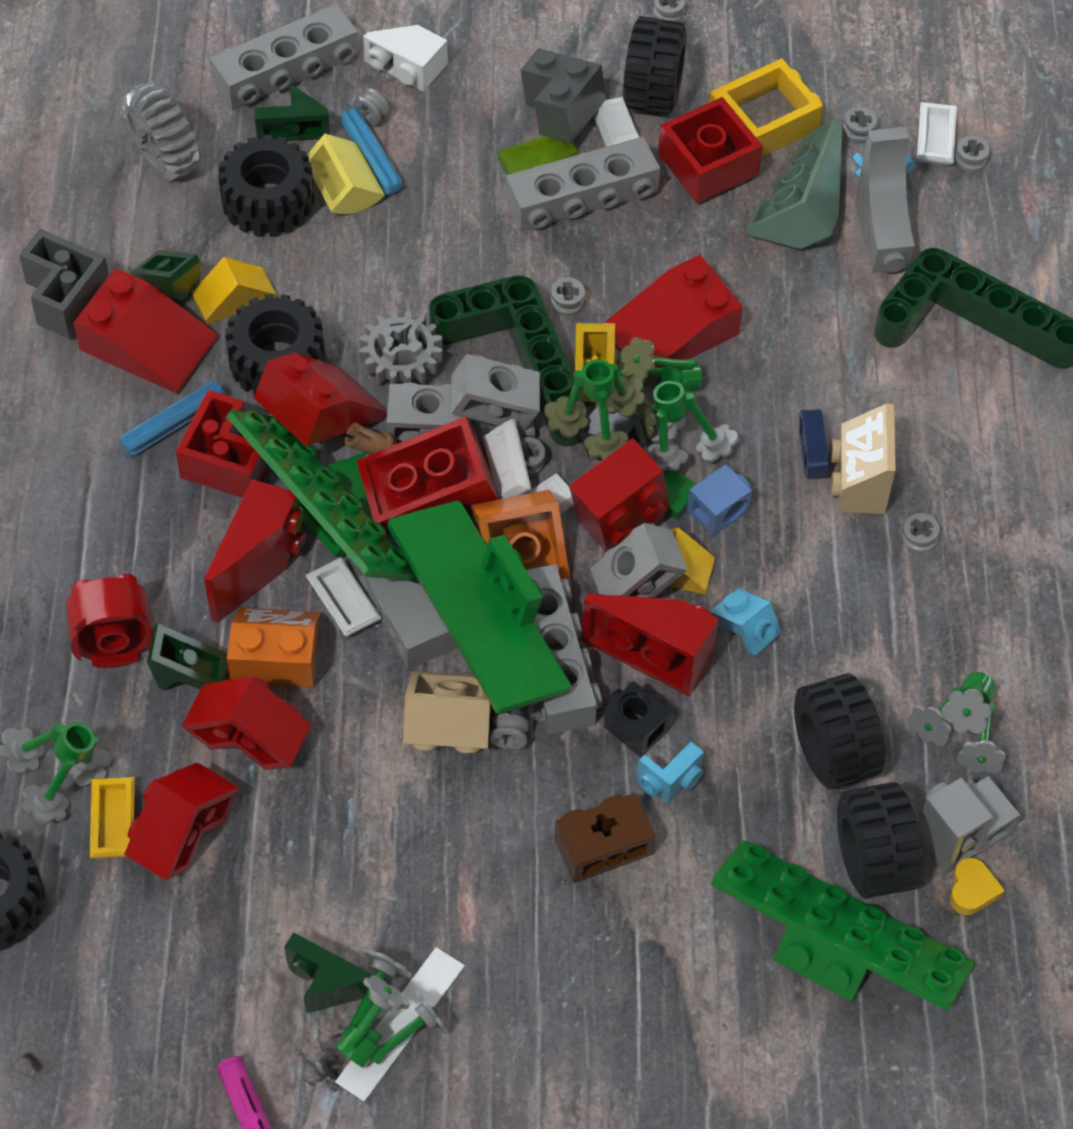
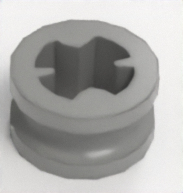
[654,0,686,21]
[353,89,390,126]
[843,106,877,143]
[954,135,990,172]
[551,277,585,316]
[520,437,545,477]
[902,513,940,553]
[490,713,529,750]

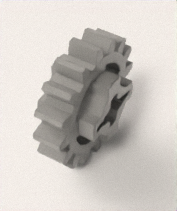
[359,310,442,384]

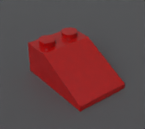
[604,254,743,381]
[74,268,218,395]
[254,352,387,446]
[356,416,499,527]
[204,479,306,622]
[581,593,719,697]

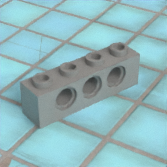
[209,4,359,110]
[505,136,660,232]
[526,564,602,735]

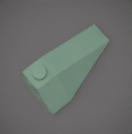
[746,118,842,249]

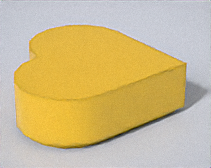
[950,858,1005,915]

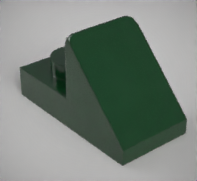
[254,85,330,141]
[131,250,200,306]
[147,623,228,690]
[284,932,370,1013]

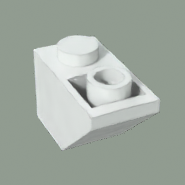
[363,25,448,92]

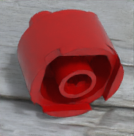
[65,574,154,668]

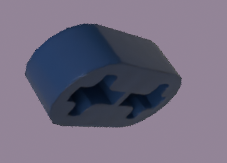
[799,409,828,478]

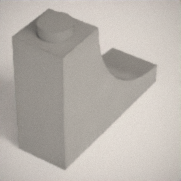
[855,127,915,273]
[354,564,458,670]

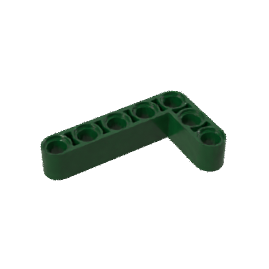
[874,248,1073,369]
[429,275,586,447]

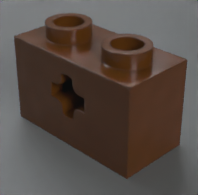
[555,793,656,884]

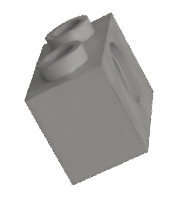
[451,354,540,431]
[386,383,462,444]
[590,523,687,598]

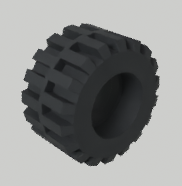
[623,16,687,114]
[218,135,315,237]
[225,294,325,395]
[794,673,885,790]
[837,782,923,899]
[0,831,45,951]

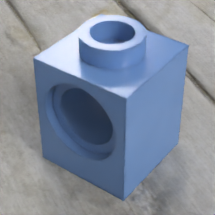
[687,464,752,537]

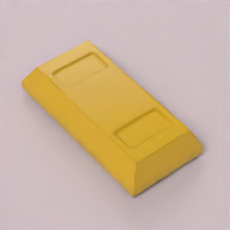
[90,777,135,859]

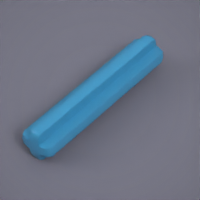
[341,108,402,195]
[120,380,225,456]

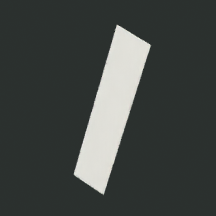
[335,947,465,1101]

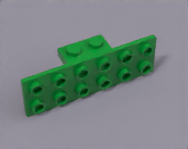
[226,410,416,581]
[387,501,571,714]
[711,841,975,1010]

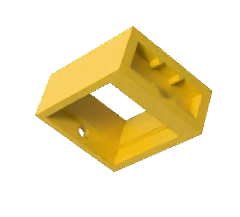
[709,58,823,157]

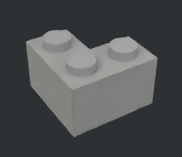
[918,776,1020,875]

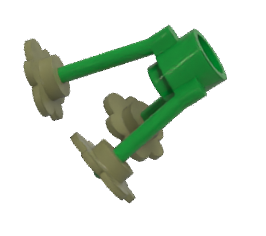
[615,337,702,438]
[544,359,646,460]

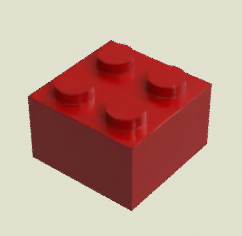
[658,97,763,203]
[569,438,670,552]

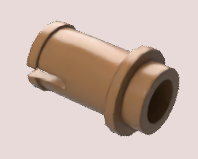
[344,423,397,455]

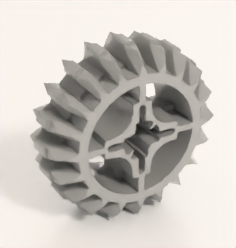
[122,81,199,182]

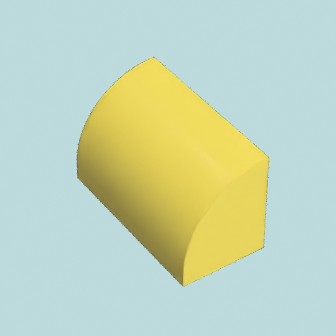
[307,133,385,214]

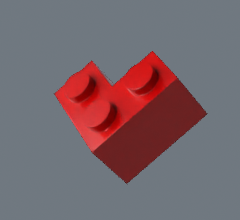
[176,390,269,498]
[181,676,312,770]
[124,762,239,880]

